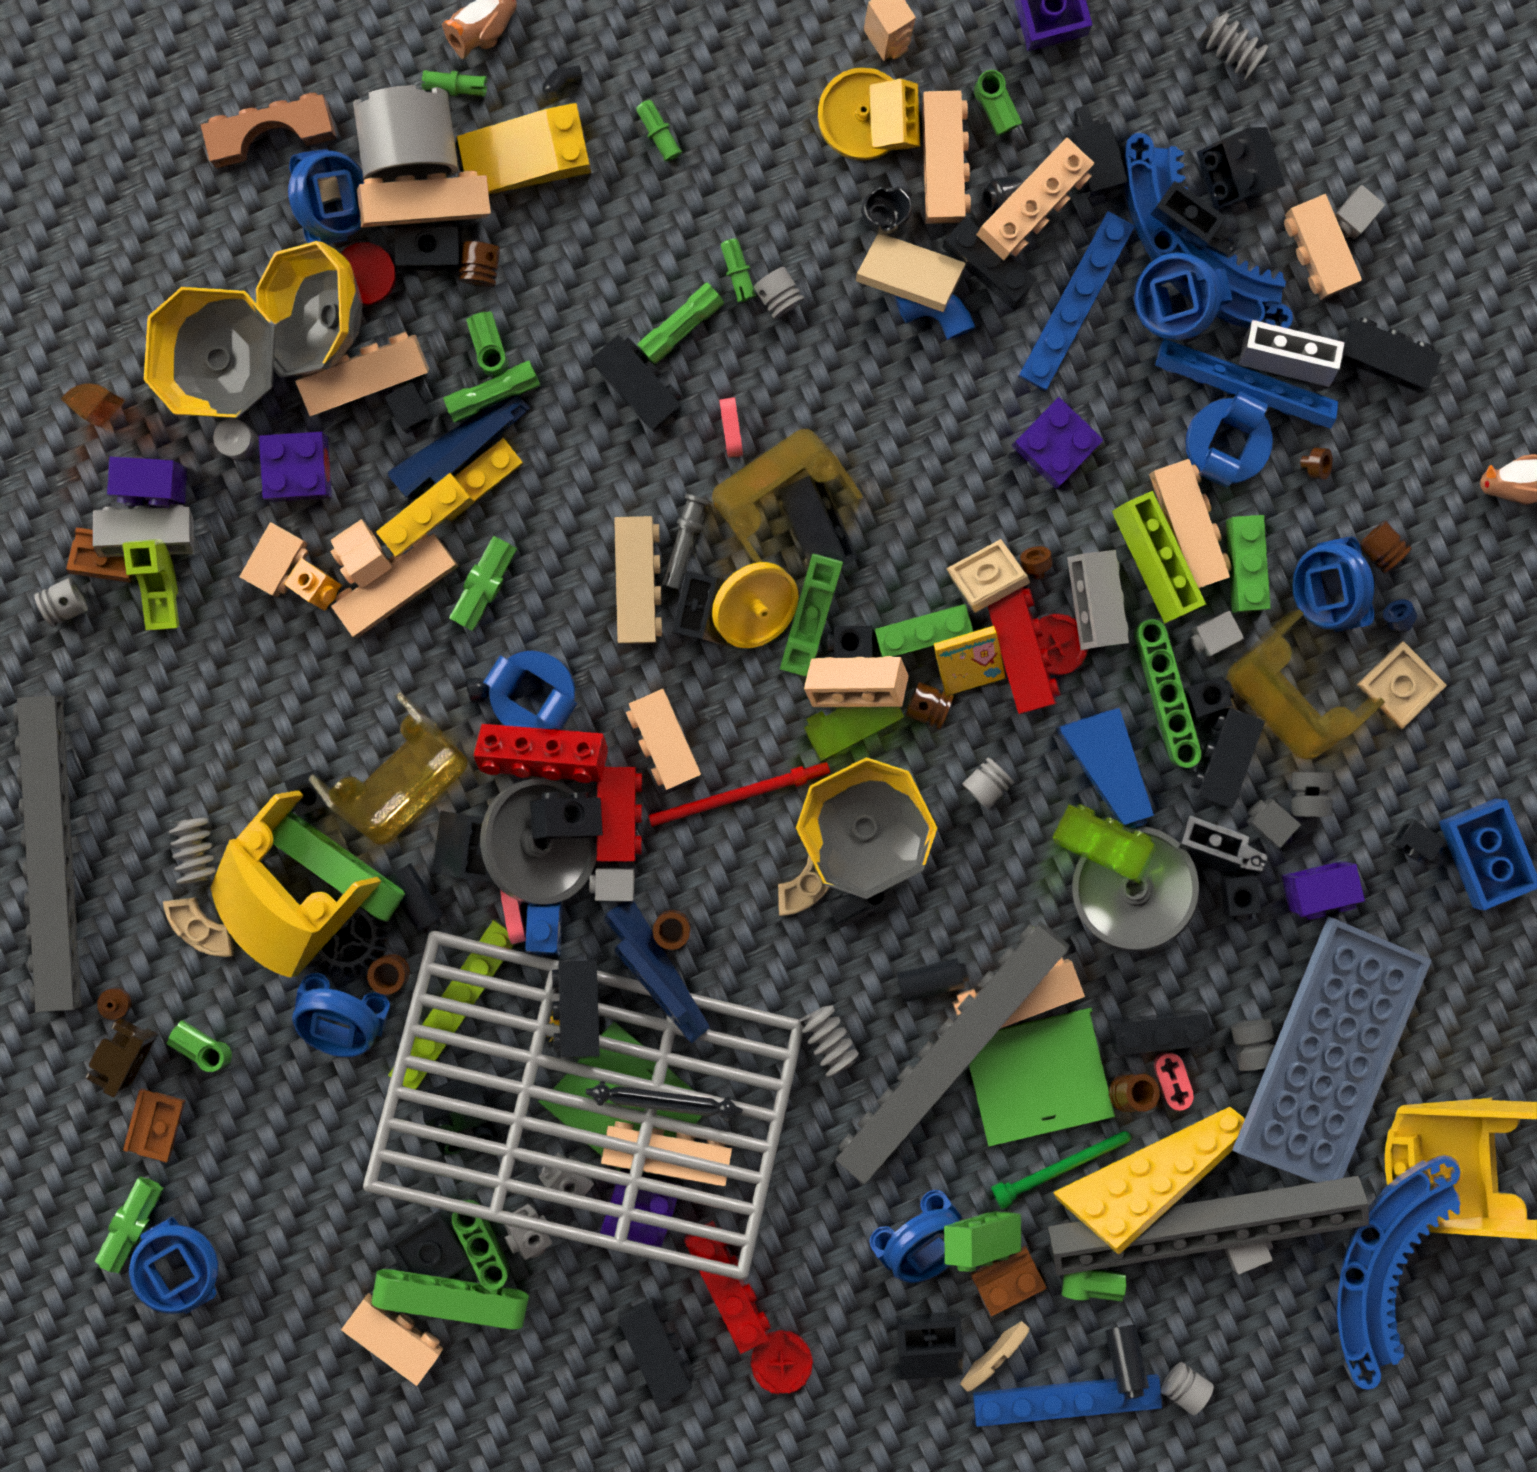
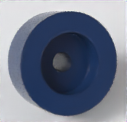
[1383,599,1417,632]

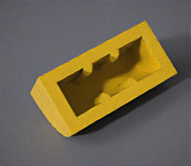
[870,79,920,150]

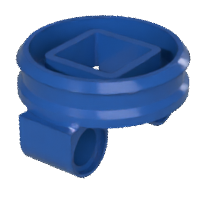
[288,149,364,244]
[1134,253,1233,340]
[1186,391,1273,488]
[1292,536,1374,632]
[483,651,578,730]
[292,973,390,1057]
[870,1190,962,1283]
[129,1217,218,1314]

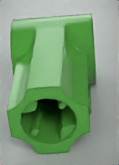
[974,70,1022,136]
[466,311,509,378]
[166,1020,232,1072]
[1061,1269,1126,1301]

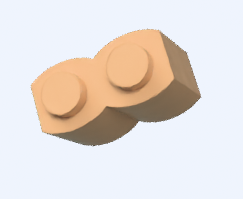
[330,519,392,589]

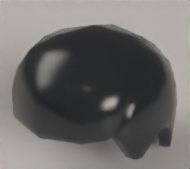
[861,186,912,235]

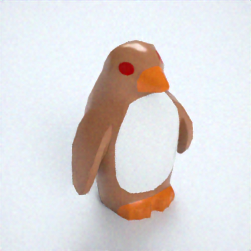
[442,0,517,60]
[1480,454,1537,505]

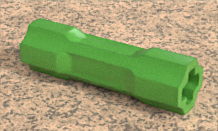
[637,282,724,366]
[443,360,540,423]

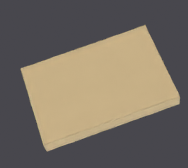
[856,234,966,312]

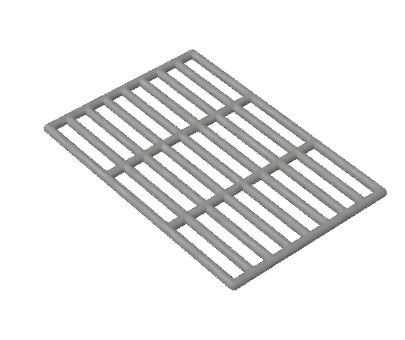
[363,931,805,1280]

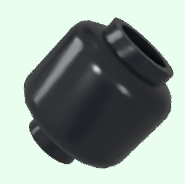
[982,175,1023,215]

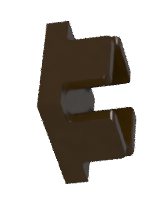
[85,1019,158,1098]

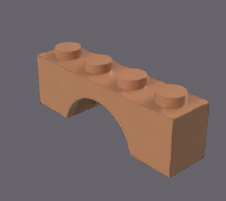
[200,93,337,168]

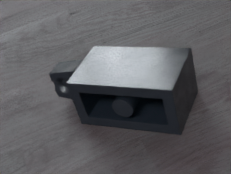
[1070,105,1128,199]
[1150,181,1239,257]
[1176,816,1267,876]

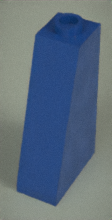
[1056,708,1154,829]

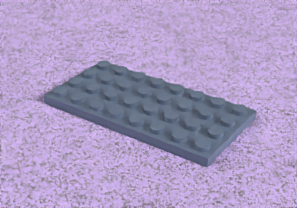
[1233,917,1432,1183]

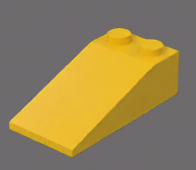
[457,103,592,194]

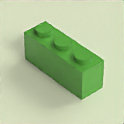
[1225,515,1271,613]
[873,604,973,657]
[944,1211,1021,1272]

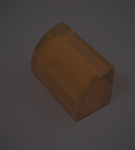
[61,384,125,428]

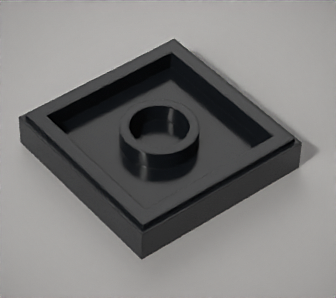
[386,1209,471,1278]

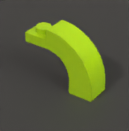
[123,539,179,630]

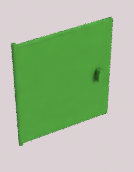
[969,1008,1115,1147]
[538,1021,702,1175]

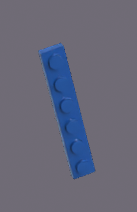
[1018,211,1135,391]
[1155,338,1338,429]
[973,1374,1162,1427]

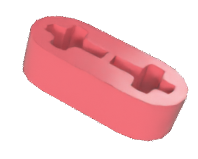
[719,397,743,458]
[500,889,526,945]
[1154,1051,1194,1111]

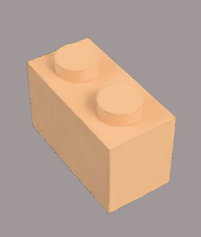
[239,522,309,597]

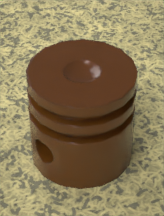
[459,241,500,287]
[1359,521,1412,573]
[905,682,954,730]
[653,910,691,950]
[367,954,410,995]
[1109,1074,1160,1112]

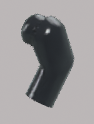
[542,65,583,102]

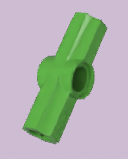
[449,536,518,631]
[95,1176,164,1274]

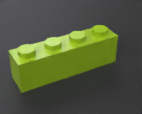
[1112,491,1206,624]

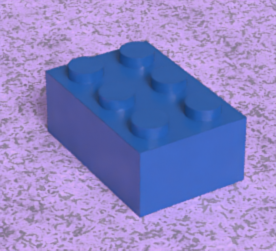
[1439,798,1537,910]

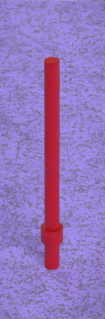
[648,762,831,827]

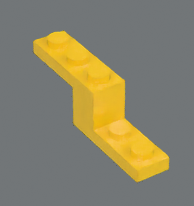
[376,438,524,557]

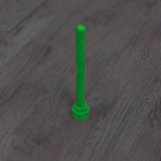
[991,1131,1131,1210]

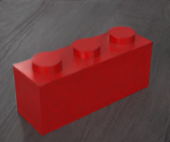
[597,767,642,861]

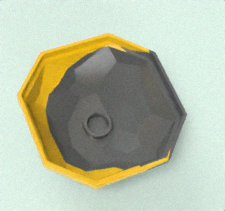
[256,241,363,378]
[144,287,276,418]
[796,757,937,899]

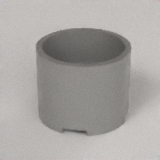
[353,85,458,183]

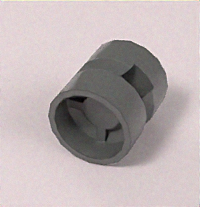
[1291,772,1333,817]
[1231,1019,1275,1071]

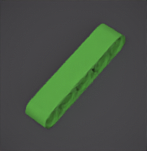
[1134,619,1201,768]
[272,812,405,921]
[371,1269,529,1329]

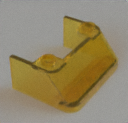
[712,429,863,563]
[1227,609,1385,759]
[309,692,468,844]

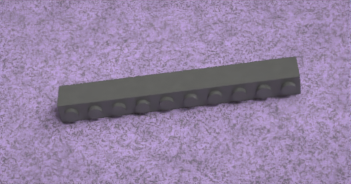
[13,696,82,1012]
[836,920,1070,1184]
[1048,1176,1369,1276]

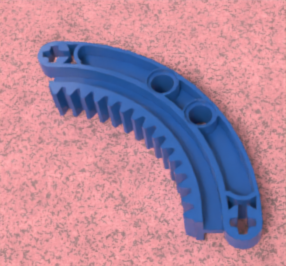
[1123,133,1293,329]
[1337,1155,1461,1390]

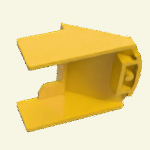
[210,791,382,978]
[1385,1098,1537,1239]

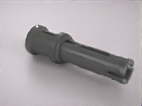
[662,494,712,590]

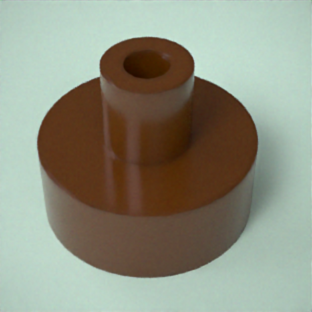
[1300,447,1333,480]
[1020,546,1053,579]
[97,987,132,1020]

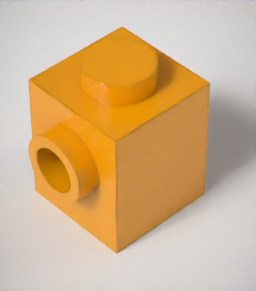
[284,558,342,611]

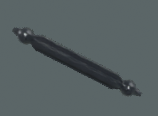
[585,1081,743,1122]

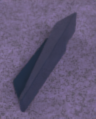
[388,395,530,500]
[604,900,709,1044]

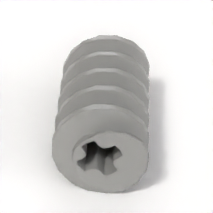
[1197,13,1268,80]
[169,818,216,884]
[798,1006,858,1077]

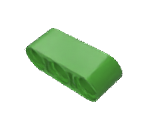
[452,1199,510,1290]

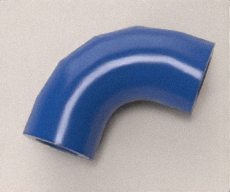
[894,294,976,340]

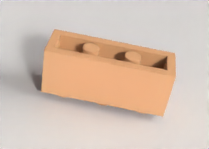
[864,0,916,61]
[1284,194,1362,300]
[804,656,909,707]
[626,689,701,790]
[341,1293,443,1386]

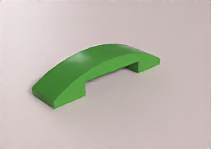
[780,553,843,677]

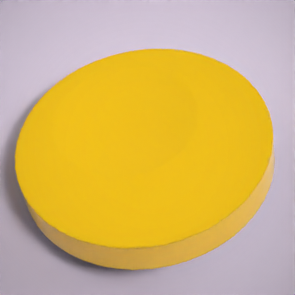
[818,68,894,161]
[712,562,799,648]

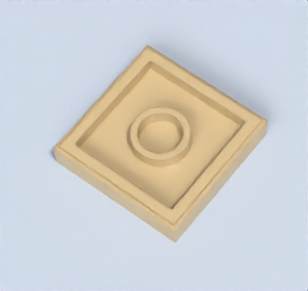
[946,539,1030,613]
[1357,641,1447,729]

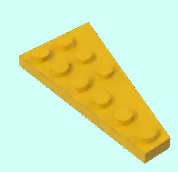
[1053,1107,1245,1255]

